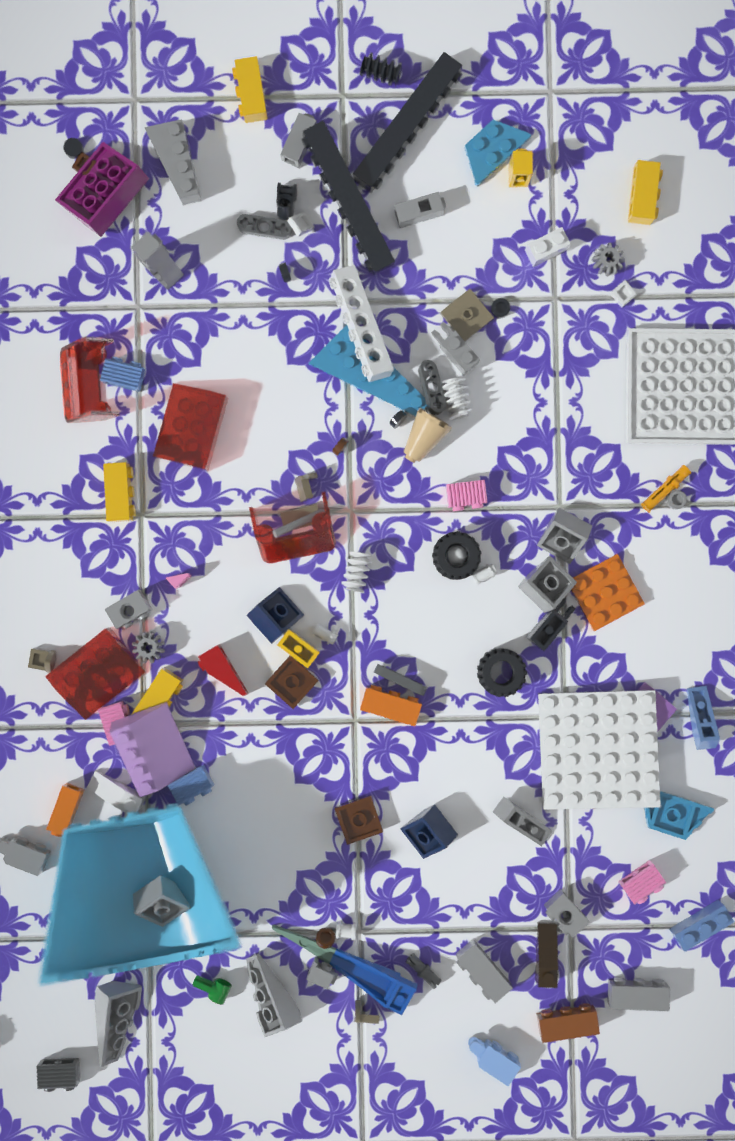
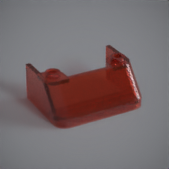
[60,336,120,423]
[249,492,336,564]

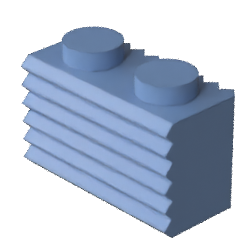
[100,357,146,392]
[168,764,215,806]

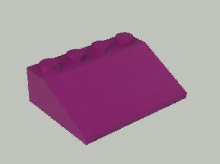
[55,142,149,237]

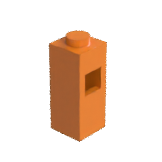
[46,783,85,837]

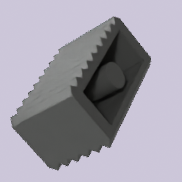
[36,1058,80,1092]

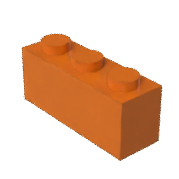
[360,684,422,726]

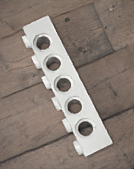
[329,265,394,382]

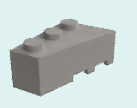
[130,231,184,290]

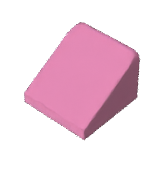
[166,573,192,588]

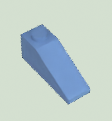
[687,686,720,750]

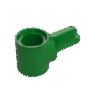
[193,975,232,1005]

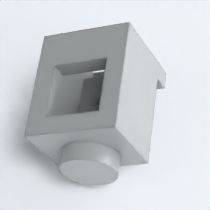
[307,957,338,990]

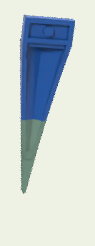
[272,925,418,1015]

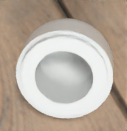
[448,545,467,564]

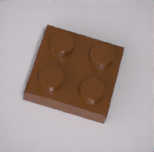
[265,655,319,709]
[334,795,383,845]

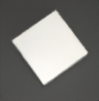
[288,212,314,237]
[610,280,637,308]

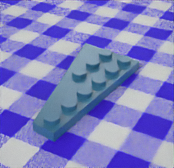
[309,325,427,417]

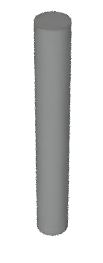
[273,509,325,538]

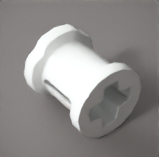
[336,921,356,941]

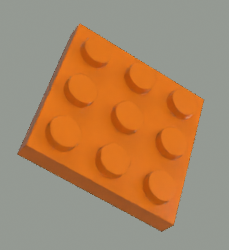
[571,554,645,631]

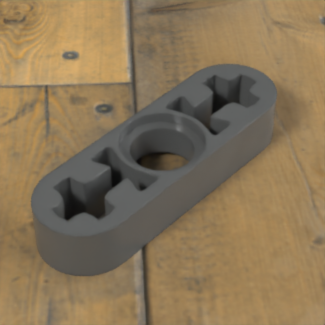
[237,214,292,240]
[418,360,447,415]
[374,664,428,696]

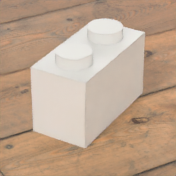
[525,227,571,267]

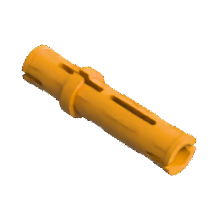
[641,465,691,513]

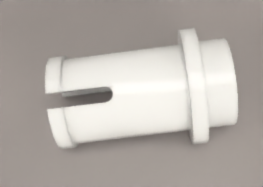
[472,564,497,585]
[312,624,338,645]

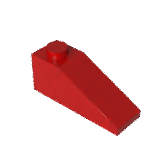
[198,644,249,697]

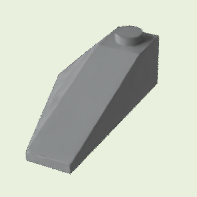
[246,953,303,1038]
[94,981,142,1067]

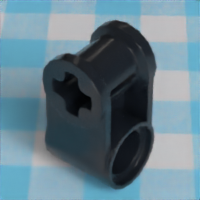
[276,182,297,220]

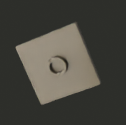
[440,289,494,342]

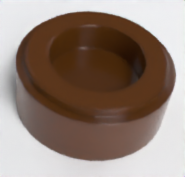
[332,437,349,456]
[316,928,336,949]

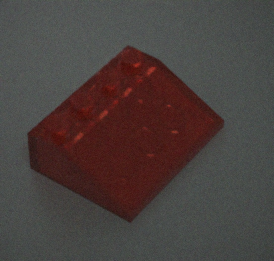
[153,383,228,472]
[45,627,146,720]

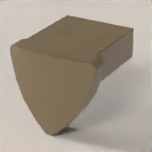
[295,472,318,502]
[28,648,56,673]
[354,1000,380,1024]

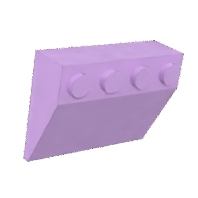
[110,702,195,797]

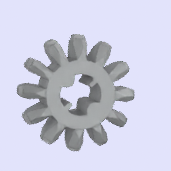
[592,242,625,277]
[132,631,165,663]

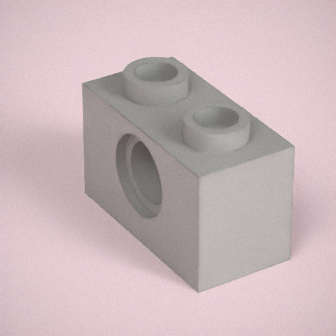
[104,590,153,630]
[544,889,590,938]

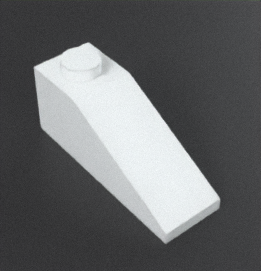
[87,770,147,814]

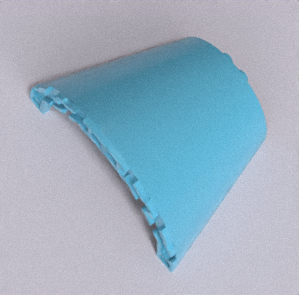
[39,804,242,986]

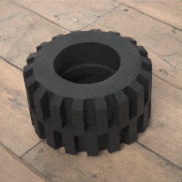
[432,531,482,580]
[477,648,527,697]

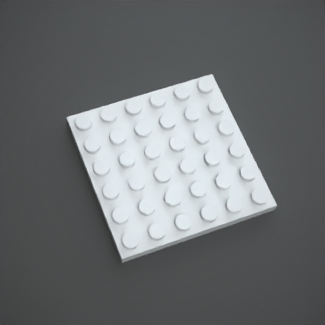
[626,328,735,445]
[538,690,661,810]

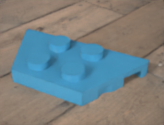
[464,120,532,187]
[644,791,714,840]

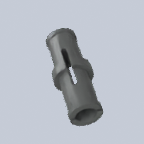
[405,953,442,989]

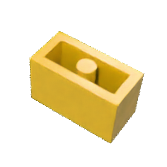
[509,148,533,187]
[277,629,320,668]

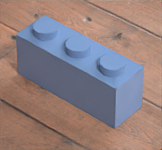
[669,900,734,952]

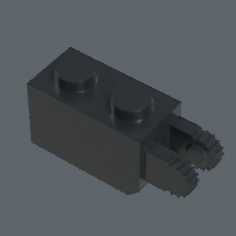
[526,598,575,651]

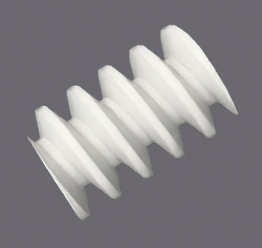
[441,377,472,420]
[342,551,372,593]

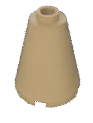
[404,407,452,463]

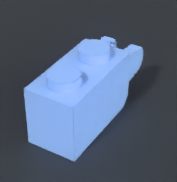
[468,1036,521,1087]

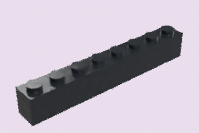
[353,52,463,193]
[301,120,395,275]

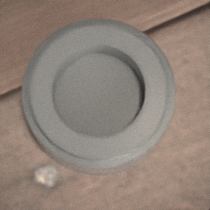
[666,490,687,510]

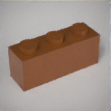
[536,1003,600,1043]

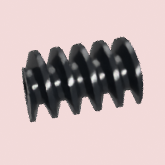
[360,52,402,87]

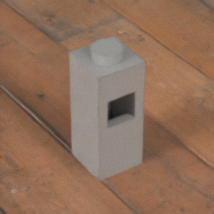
[280,113,317,168]
[394,191,446,229]

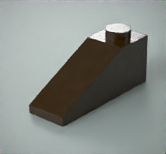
[535,922,558,988]

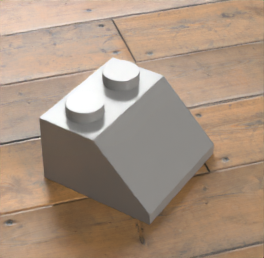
[537,508,592,564]
[518,556,577,613]
[133,875,190,927]

